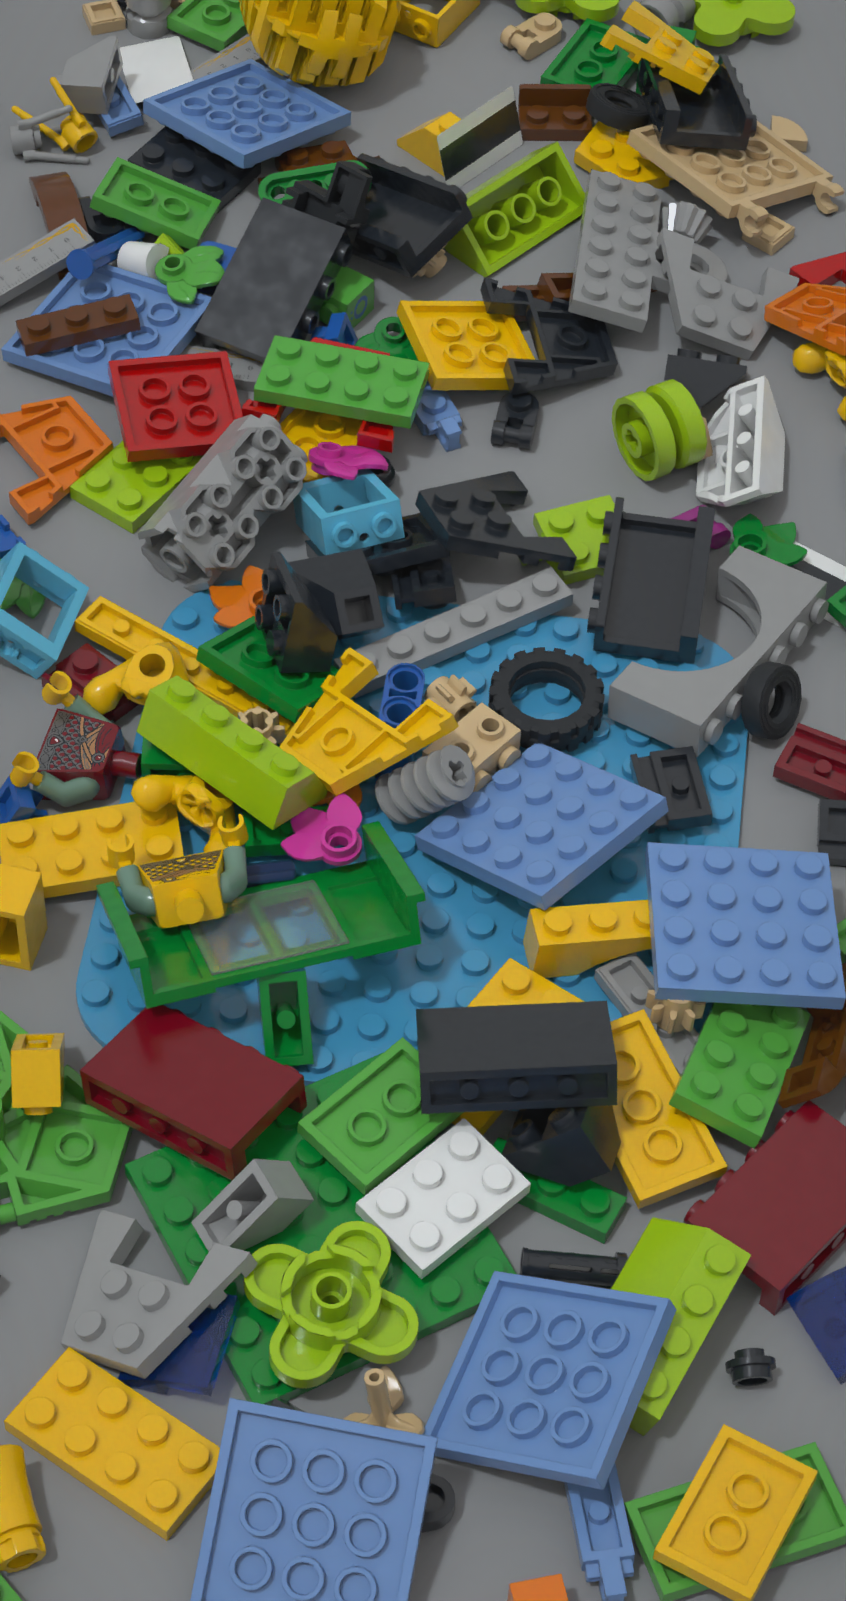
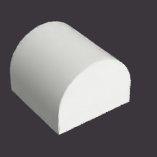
[117,241,169,280]

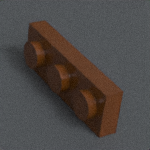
[15,294,141,357]

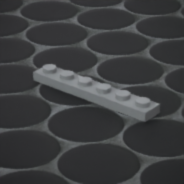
[333,567,573,699]

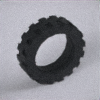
[488,647,605,753]

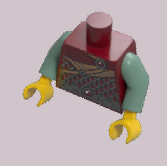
[10,671,142,807]

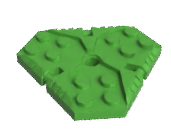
[0,1011,133,1226]

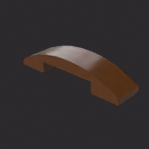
[29,171,88,280]
[778,962,846,1109]

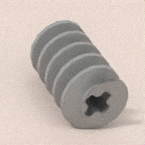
[375,745,475,825]

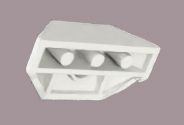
[696,375,785,507]

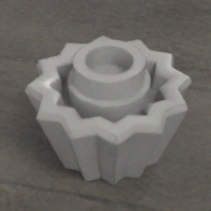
[662,201,713,244]

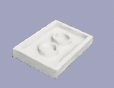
[355,1118,531,1279]

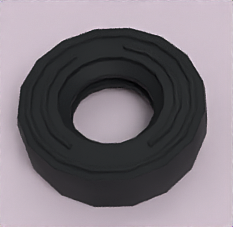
[586,83,650,132]
[741,662,802,740]

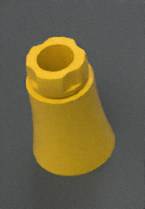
[0,1444,46,1573]

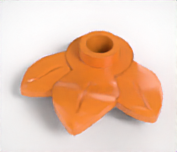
[209,565,264,629]

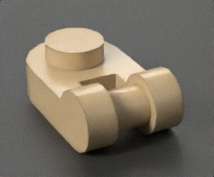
[500,12,562,60]

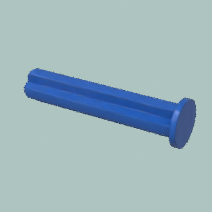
[66,226,145,280]

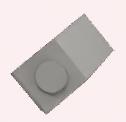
[57,36,123,115]
[191,1159,314,1251]

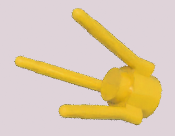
[11,77,98,153]

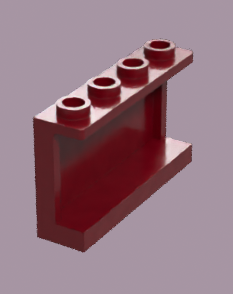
[80,1005,307,1180]
[683,1100,846,1316]

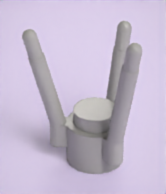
[9,105,93,164]

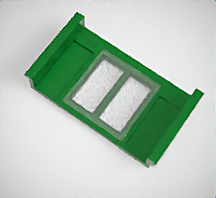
[96,821,426,1009]

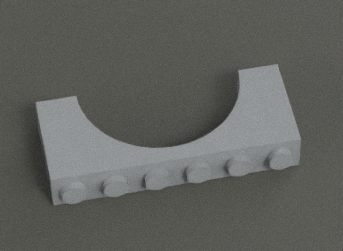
[608,545,829,757]

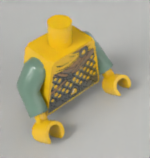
[107,814,249,928]

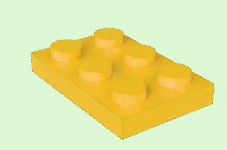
[653,1424,818,1601]

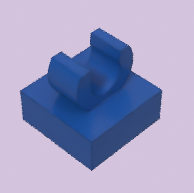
[310,312,358,346]
[0,775,48,824]

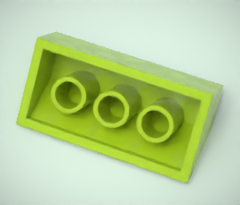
[444,141,585,277]
[136,675,328,830]
[611,1217,751,1436]

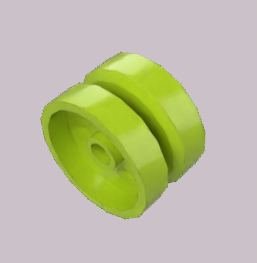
[612,379,707,481]

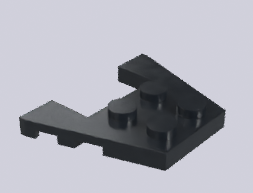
[480,278,618,395]
[415,471,577,571]

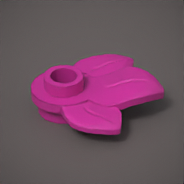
[308,442,388,480]
[281,793,362,866]

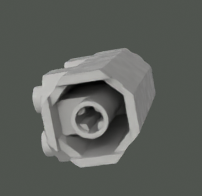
[138,414,308,592]

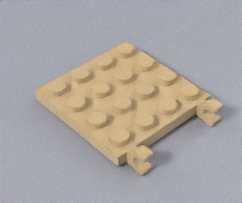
[627,121,844,237]

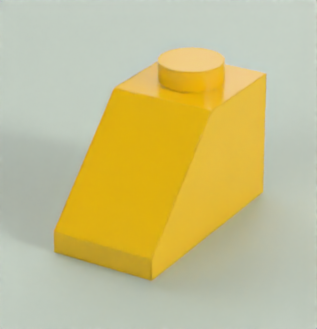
[397,112,461,177]
[11,1033,65,1115]

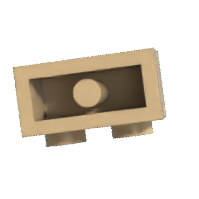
[422,702,521,804]

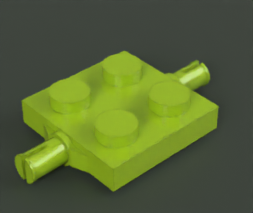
[519,495,615,585]

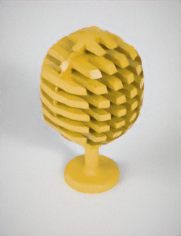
[238,0,401,87]

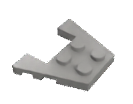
[657,228,799,361]
[61,1209,258,1379]

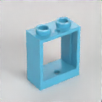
[293,469,405,555]
[0,541,89,679]

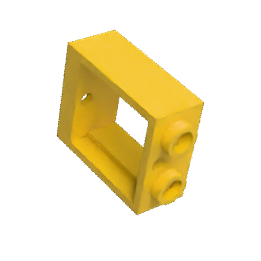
[394,0,480,48]

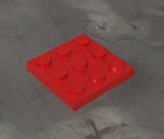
[108,351,243,462]

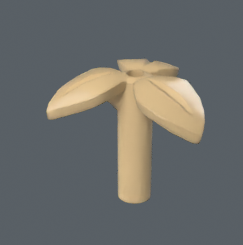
[344,1365,425,1434]

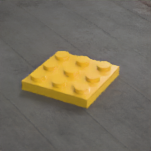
[396,300,535,391]

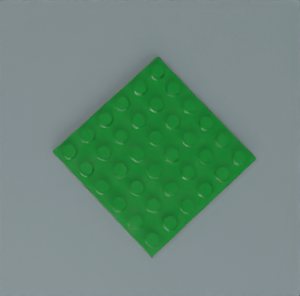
[125,1052,516,1405]

